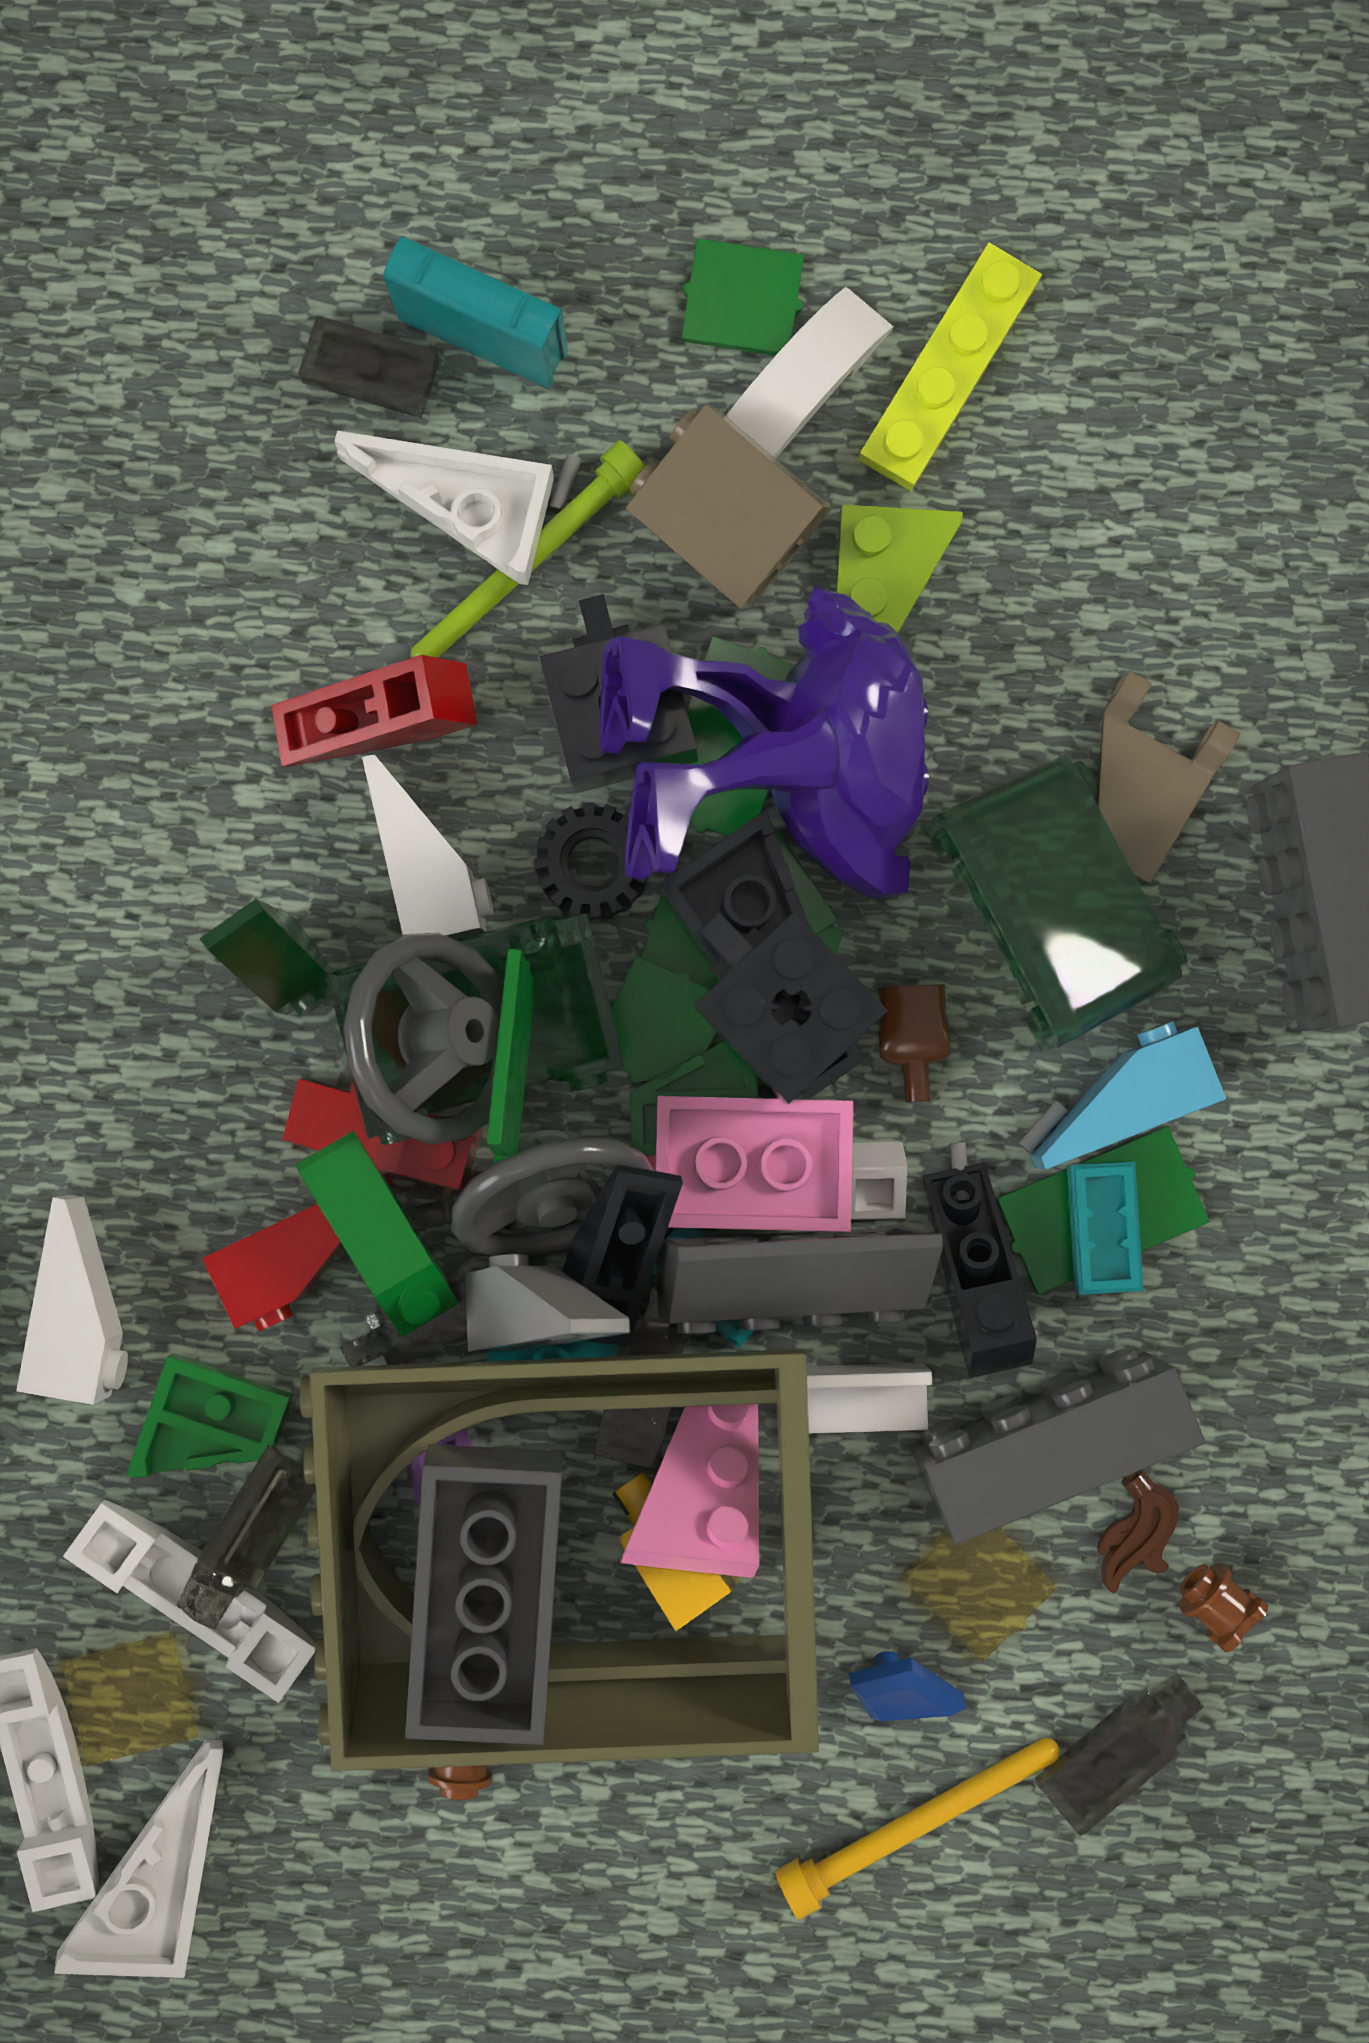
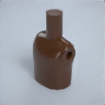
[878,984,951,1102]

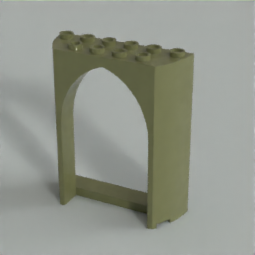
[300,1349,819,1771]

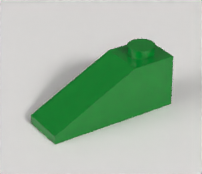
[295,1130,459,1337]

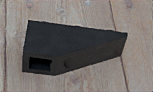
[923,1162,1037,1378]

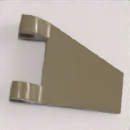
[1094,671,1241,884]

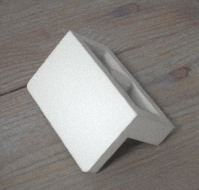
[807,1363,932,1433]

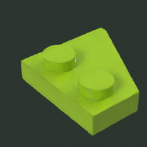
[836,504,963,633]

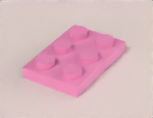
[656,1096,853,1232]

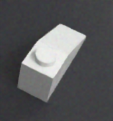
[362,754,494,940]
[16,1195,128,1405]

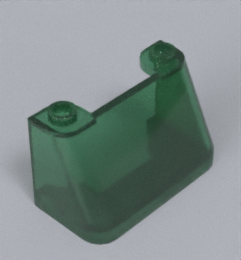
[924,755,1187,1051]
[317,913,625,1145]

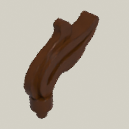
[1097,1469,1179,1594]

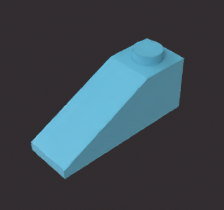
[1030,1021,1226,1170]

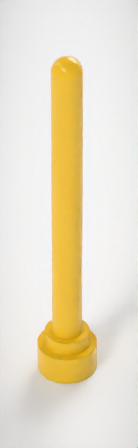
[775,1737,1060,1921]

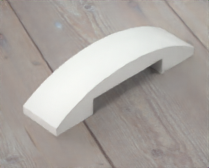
[726,287,893,459]
[63,1500,316,1703]
[0,1648,100,1912]

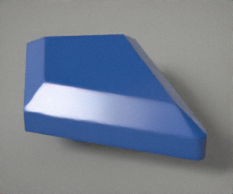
[849,1651,966,1721]

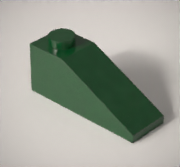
[199,898,339,1017]

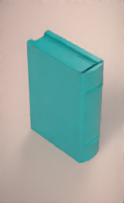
[383,236,568,389]

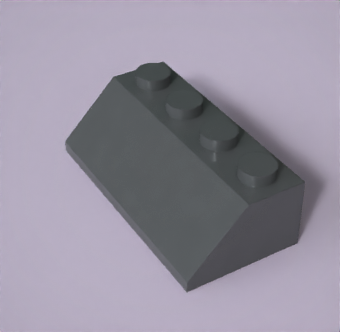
[656,1227,943,1334]

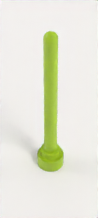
[410,440,645,658]

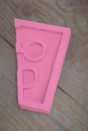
[620,1404,759,1578]

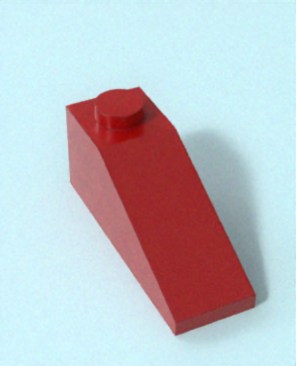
[271,655,478,767]
[282,1078,483,1190]
[202,1172,394,1332]

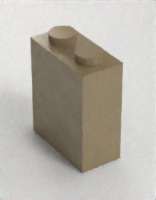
[626,404,833,609]

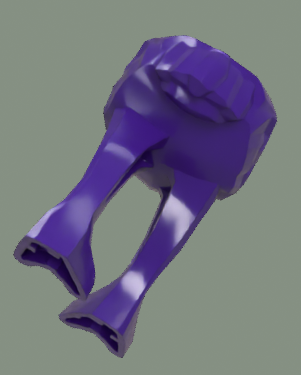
[600,586,929,898]

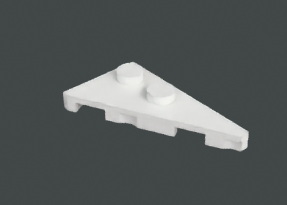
[334,431,554,585]
[55,1739,223,1978]

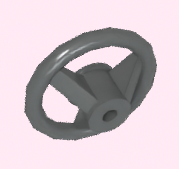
[343,933,504,1145]
[451,1130,655,1259]

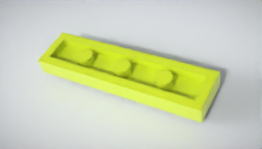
[858,243,1042,491]

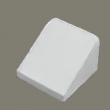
[851,1142,907,1220]

